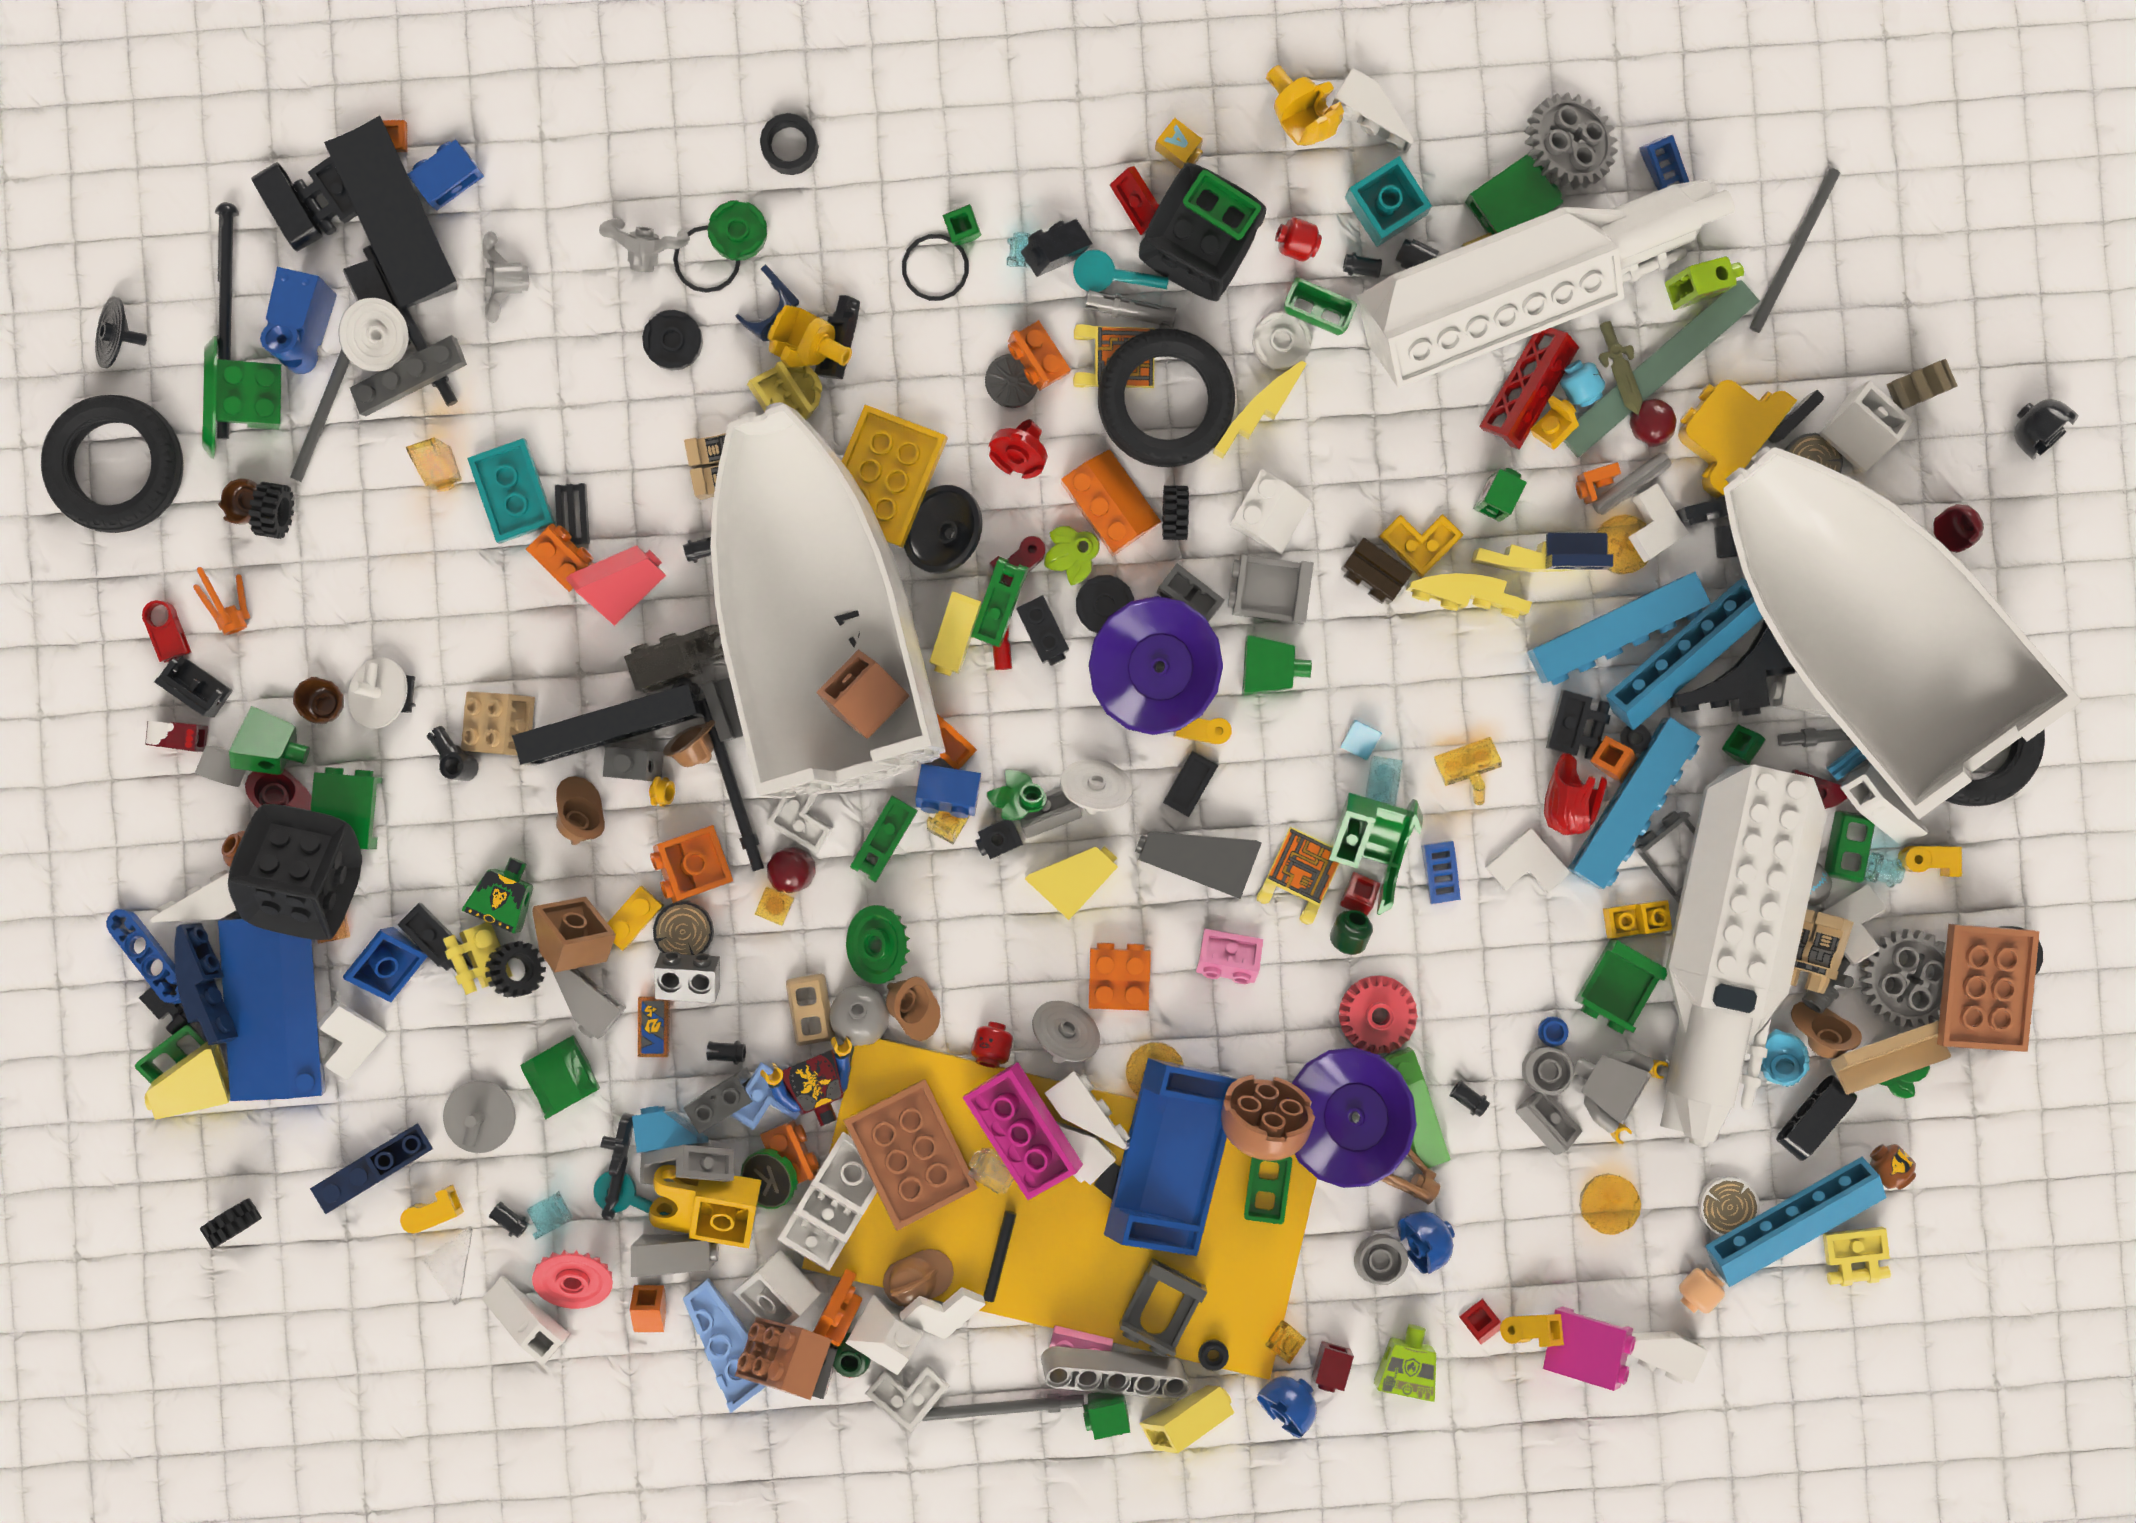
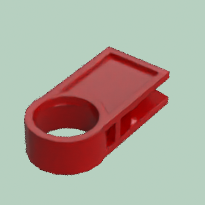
[142,600,192,663]

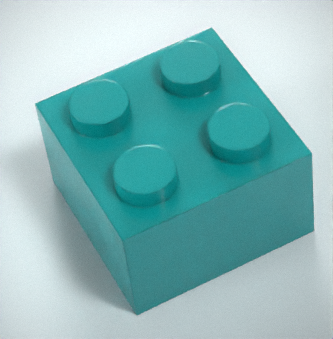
[1345,156,1432,247]

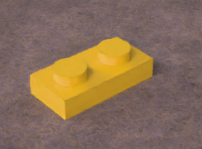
[607,886,664,951]

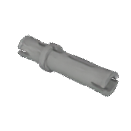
[1085,290,1177,328]

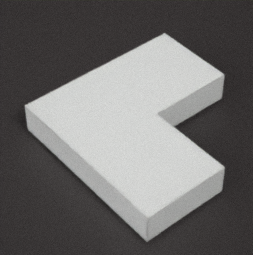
[1628,483,1689,562]
[766,792,833,854]
[1485,828,1571,893]
[1821,884,1887,966]
[317,1001,387,1080]
[899,1287,986,1339]
[865,1366,950,1434]

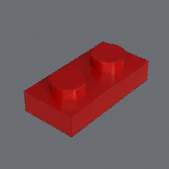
[1109,166,1159,235]

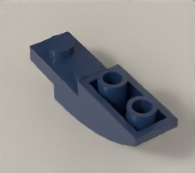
[174,923,238,1045]
[310,1123,434,1214]

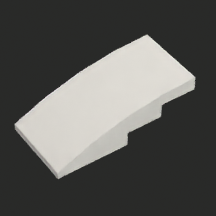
[777,1132,877,1271]

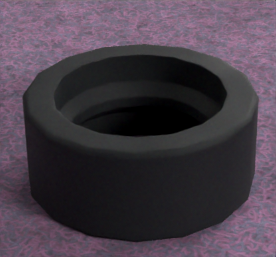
[760,113,819,175]

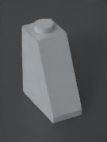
[631,1234,719,1277]

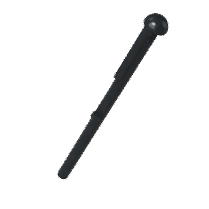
[215,202,239,439]

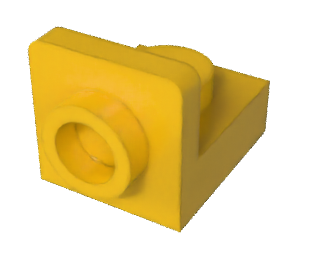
[1530,395,1579,450]

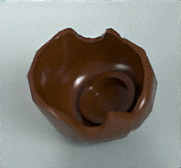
[218,478,258,525]
[293,677,344,724]

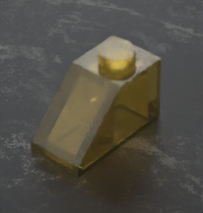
[406,437,462,492]

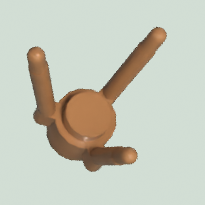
[1380,1149,1441,1204]

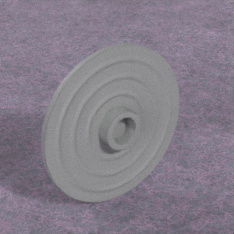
[1032,1001,1100,1064]
[443,1081,516,1153]

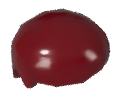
[1629,399,1677,447]
[1933,504,1984,553]
[767,847,816,893]

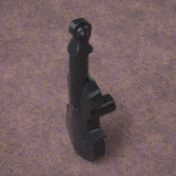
[600,1113,635,1221]

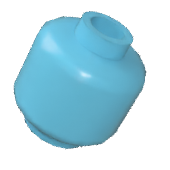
[1560,360,1605,407]

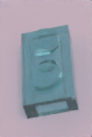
[1365,756,1403,806]

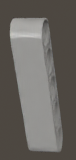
[1041,1346,1189,1399]

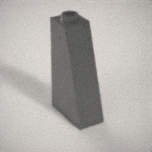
[1135,832,1262,899]

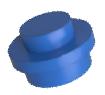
[1538,1016,1569,1047]

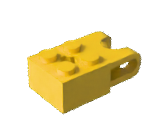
[649,1165,762,1249]

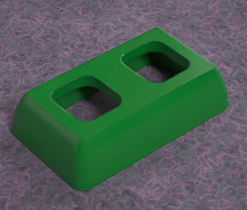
[1183,170,1261,240]
[1284,277,1357,336]
[1824,810,1875,883]
[135,1024,207,1084]
[1244,1157,1292,1224]

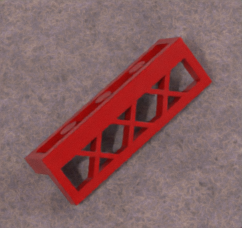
[1479,328,1580,450]

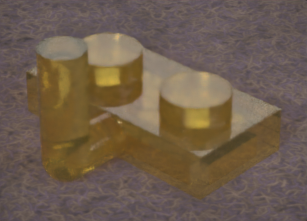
[1434,737,1502,805]

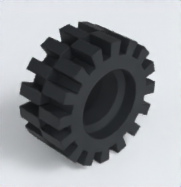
[249,481,294,539]
[1162,485,1189,540]
[485,941,546,998]
[199,1198,262,1249]

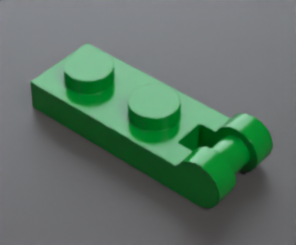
[971,557,1029,647]
[850,795,918,883]

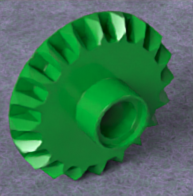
[846,905,910,984]

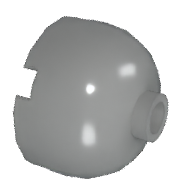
[829,985,890,1046]

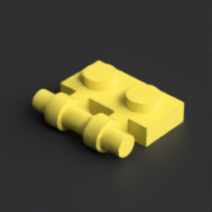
[443,922,513,995]
[1823,1226,1891,1286]

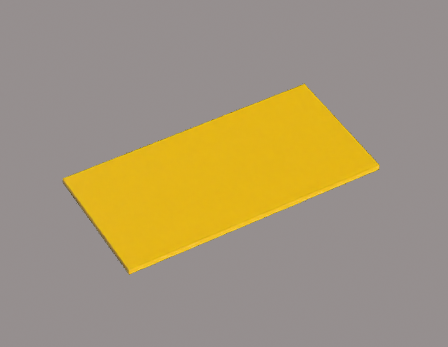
[802,1038,1317,1380]

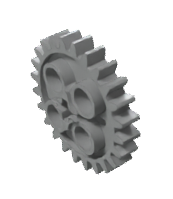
[1524,92,1618,190]
[1859,929,1946,1028]

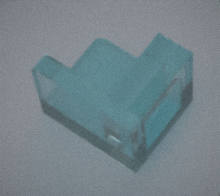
[527,1191,573,1240]

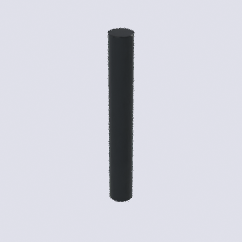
[983,1211,1017,1302]

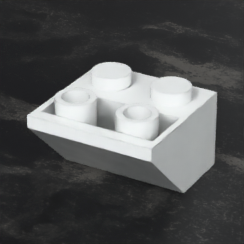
[1819,381,1914,474]

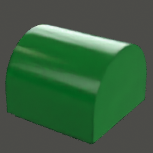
[942,204,981,245]
[1722,724,1766,765]

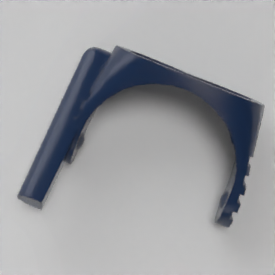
[735,264,799,341]

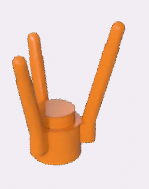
[193,567,251,635]

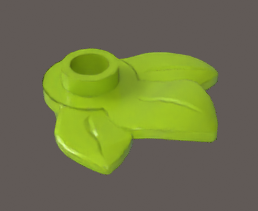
[1044,526,1100,585]

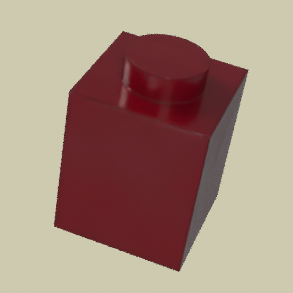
[1312,1341,1354,1393]

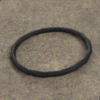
[673,225,740,293]
[902,234,969,301]

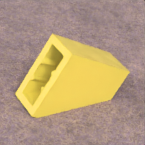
[929,591,982,677]
[1025,846,1118,920]
[144,1042,230,1120]
[1139,1385,1235,1453]

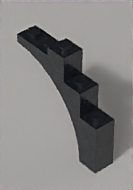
[1670,619,1793,716]

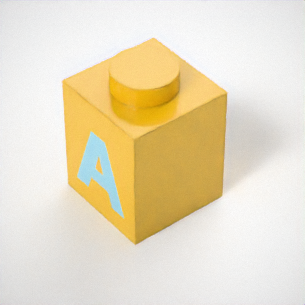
[1155,117,1203,169]

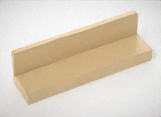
[1830,1020,1951,1094]

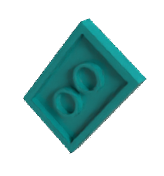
[467,438,555,544]

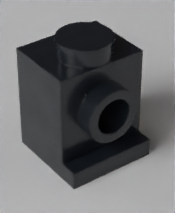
[975,819,1023,860]

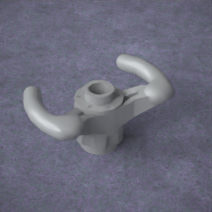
[599,218,690,272]
[483,231,529,323]

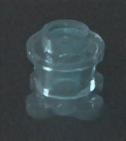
[1006,232,1031,268]
[1864,853,1905,888]

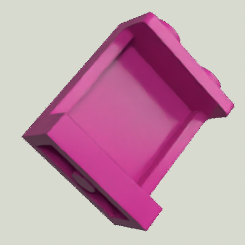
[1543,1306,1636,1391]

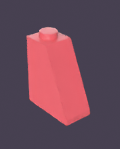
[566,545,666,626]

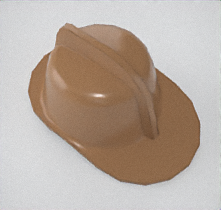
[663,720,715,768]
[556,776,605,845]
[886,976,941,1041]
[1791,1001,1862,1059]
[883,1249,954,1307]

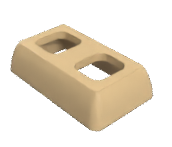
[786,973,835,1046]

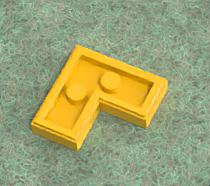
[1378,514,1464,578]

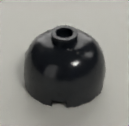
[2014,399,2079,460]

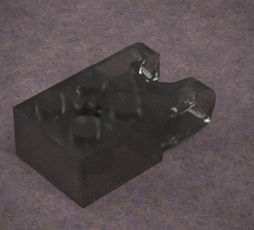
[624,625,725,694]

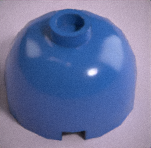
[1397,1211,1455,1274]
[1257,1376,1317,1438]

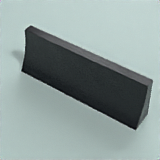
[324,115,457,310]
[512,684,704,766]

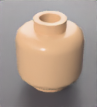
[1679,1268,1725,1314]

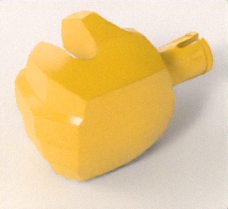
[1266,65,1344,146]
[767,305,852,368]

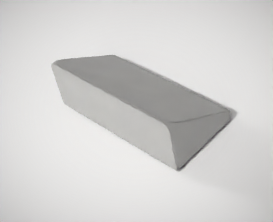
[1019,786,1082,838]
[1516,1092,1583,1155]

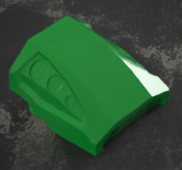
[520,1035,600,1120]

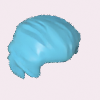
[1760,1029,1810,1087]

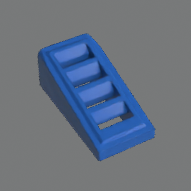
[1639,135,1689,190]
[1421,840,1461,904]

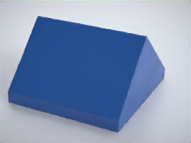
[343,927,428,1003]

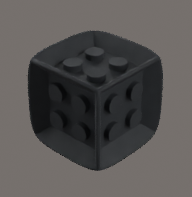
[1139,163,1267,302]
[228,804,362,940]

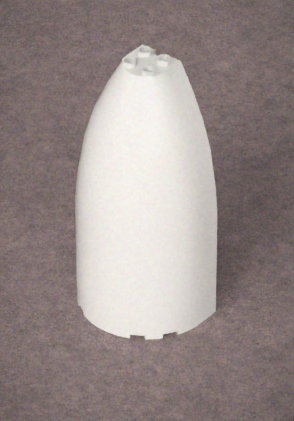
[710,402,946,798]
[1723,447,2083,820]

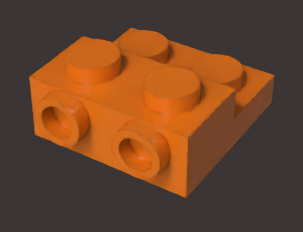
[650,825,733,903]
[1089,943,1151,1011]

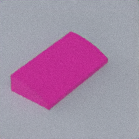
[962,1062,1083,1200]

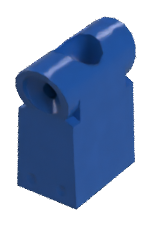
[260,267,337,374]

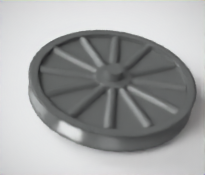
[985,354,1038,408]

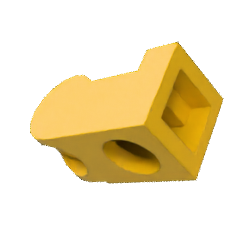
[1173,718,1232,744]
[1897,846,1962,877]
[400,1184,464,1234]
[1500,1314,1564,1347]

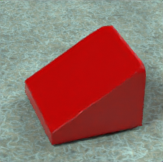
[1340,872,1381,916]
[1459,1298,1502,1345]

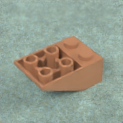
[735,1317,832,1400]

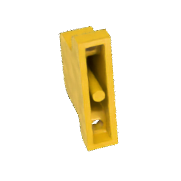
[1678,380,1798,499]

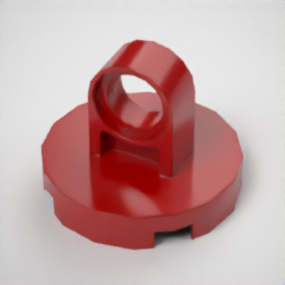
[988,419,1048,479]

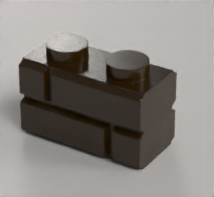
[1341,537,1413,604]

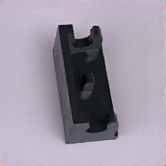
[154,656,233,717]

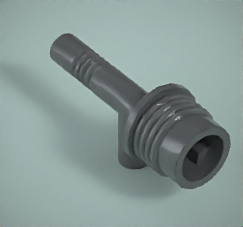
[1802,955,1854,1013]

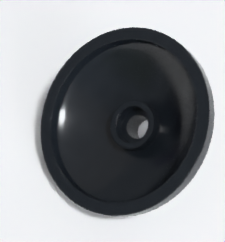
[904,485,983,574]

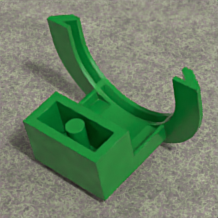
[202,336,282,459]
[1329,792,1423,915]

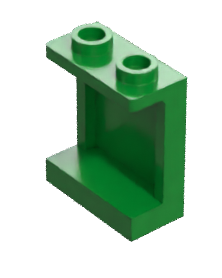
[1465,154,1563,236]
[310,767,382,850]
[1575,939,1668,1034]

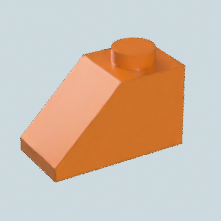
[936,713,977,770]

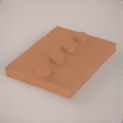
[1937,924,2040,1052]
[843,1079,978,1231]

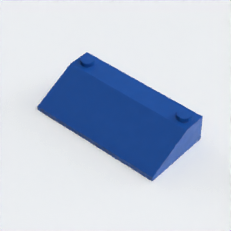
[218,919,326,1102]
[1104,1058,1237,1256]

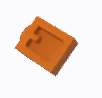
[1575,462,1621,505]

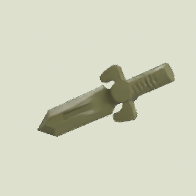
[1598,321,1643,415]

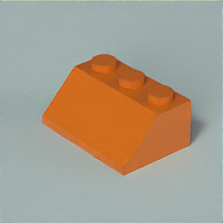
[1061,449,1161,557]

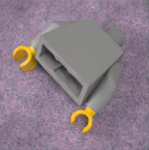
[1574,1051,1668,1144]

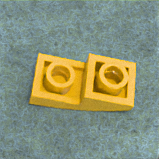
[1603,900,1672,938]

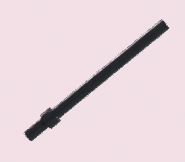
[363,245,458,407]
[699,698,764,872]

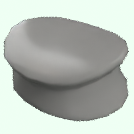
[1522,1046,1574,1096]
[1354,1233,1409,1285]

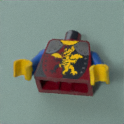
[760,1037,852,1126]

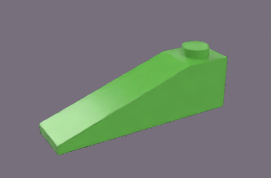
[1382,1047,1451,1168]

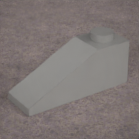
[550,967,626,1039]

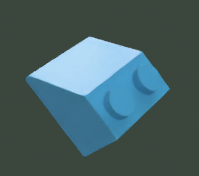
[632,1106,708,1153]

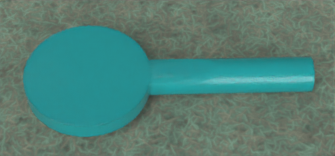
[1073,250,1168,292]
[593,1171,670,1215]

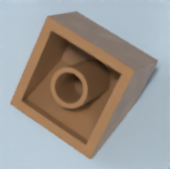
[532,897,616,973]

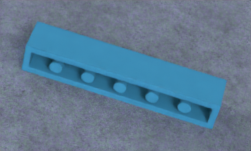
[1527,572,1711,686]
[1606,578,1763,730]
[1567,717,1701,889]
[1705,1156,1887,1287]

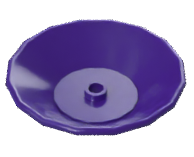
[1088,596,1223,735]
[1287,1047,1417,1188]

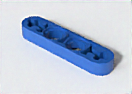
[106,909,181,1004]

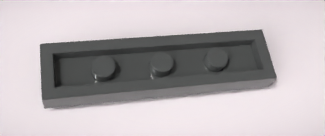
[350,335,467,417]

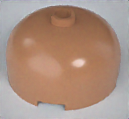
[1221,1075,1315,1161]

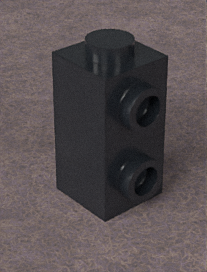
[1021,218,1093,277]
[1016,595,1069,666]

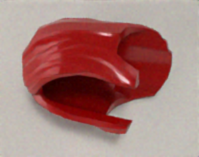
[1544,753,1607,835]

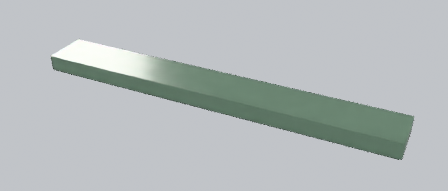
[1563,280,1760,458]

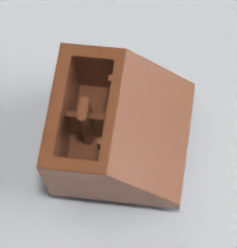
[816,649,909,739]

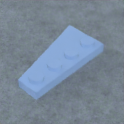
[683,1278,766,1414]

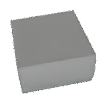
[195,745,246,787]

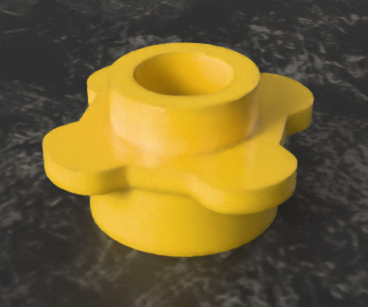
[649,776,675,807]

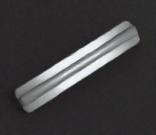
[1592,452,1672,515]

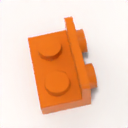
[1008,320,1071,391]
[526,523,594,592]
[760,1120,820,1184]
[813,1269,862,1346]

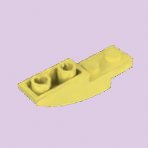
[1406,573,1532,619]

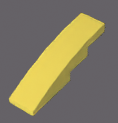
[1213,361,1307,459]
[1471,541,1569,572]

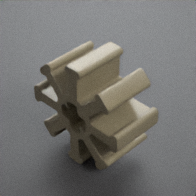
[1886,359,1958,410]

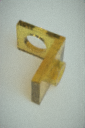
[927,811,970,845]

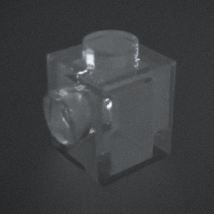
[967,1148,1014,1194]

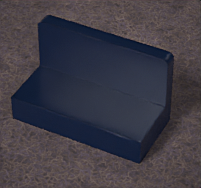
[1546,533,1613,570]

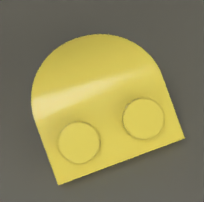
[747,361,822,420]

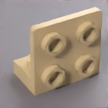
[461,691,535,756]

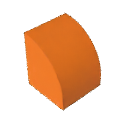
[1590,736,1638,784]
[629,1285,666,1332]

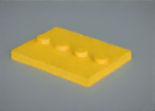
[842,405,948,548]

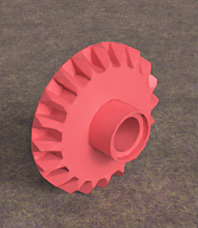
[1339,976,1418,1054]
[532,1250,613,1309]

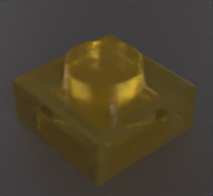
[754,886,795,926]
[1265,1320,1307,1364]

